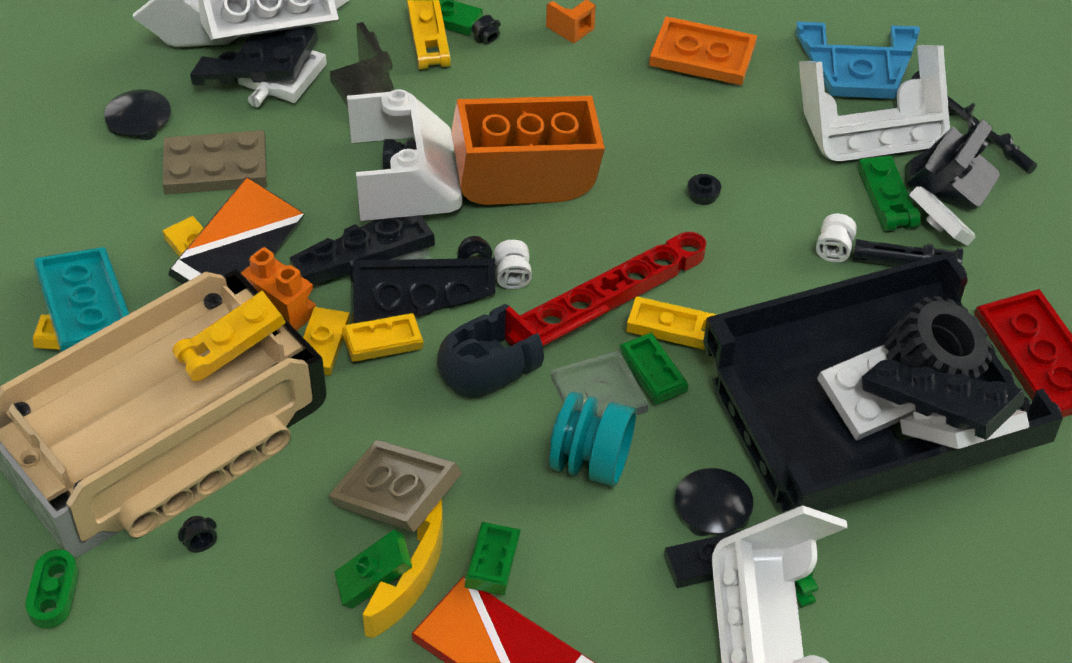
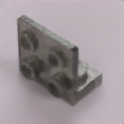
[329,22,394,108]

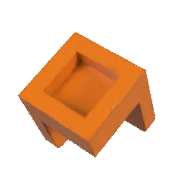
[546,0,596,44]

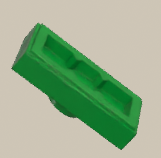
[439,0,483,36]
[619,332,688,405]
[465,522,521,596]
[334,530,412,609]

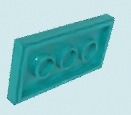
[34,247,129,352]

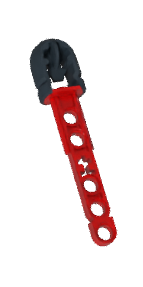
[437,232,707,397]

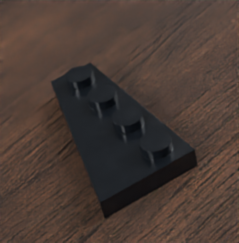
[289,215,435,285]
[350,258,495,324]
[862,360,1024,440]

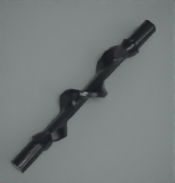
[911,71,1037,174]

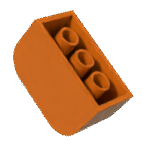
[451,96,605,205]

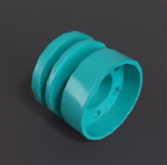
[549,391,637,487]

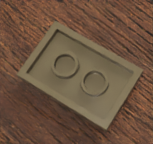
[163,130,267,194]
[328,440,462,532]

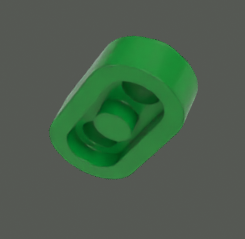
[25,549,79,628]

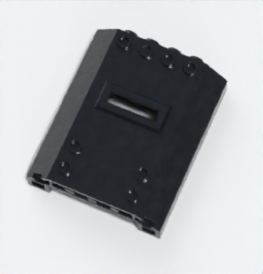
[703,252,1063,512]

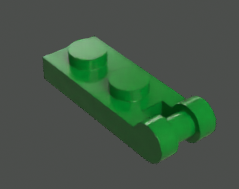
[857,155,921,232]

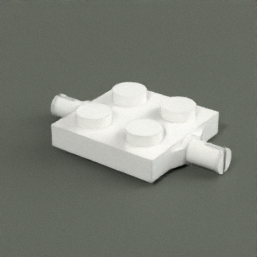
[238,50,327,107]

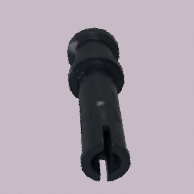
[853,239,963,266]

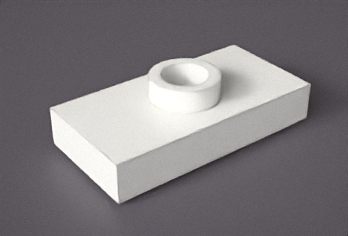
[910,186,976,246]

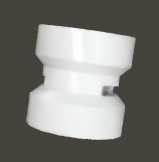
[816,213,857,263]
[494,240,532,290]

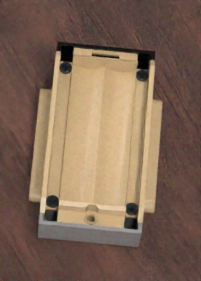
[0,268,327,557]

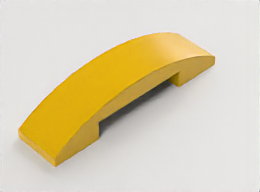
[363,499,443,639]

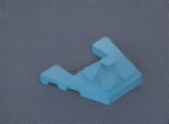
[795,22,920,99]

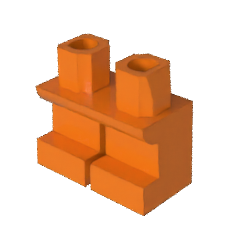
[240,247,317,334]

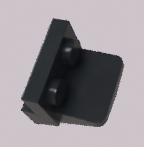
[906,119,1000,210]

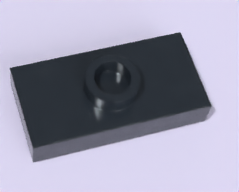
[664,530,741,588]

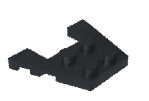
[190,26,318,85]

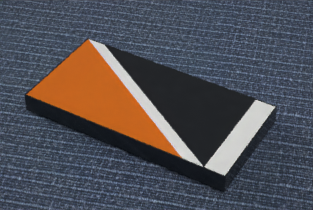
[168,177,305,295]

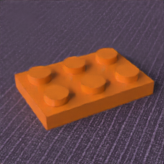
[649,16,757,85]

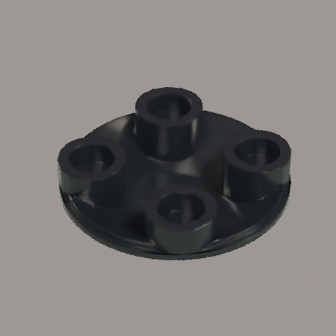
[104,89,171,140]
[675,468,753,536]

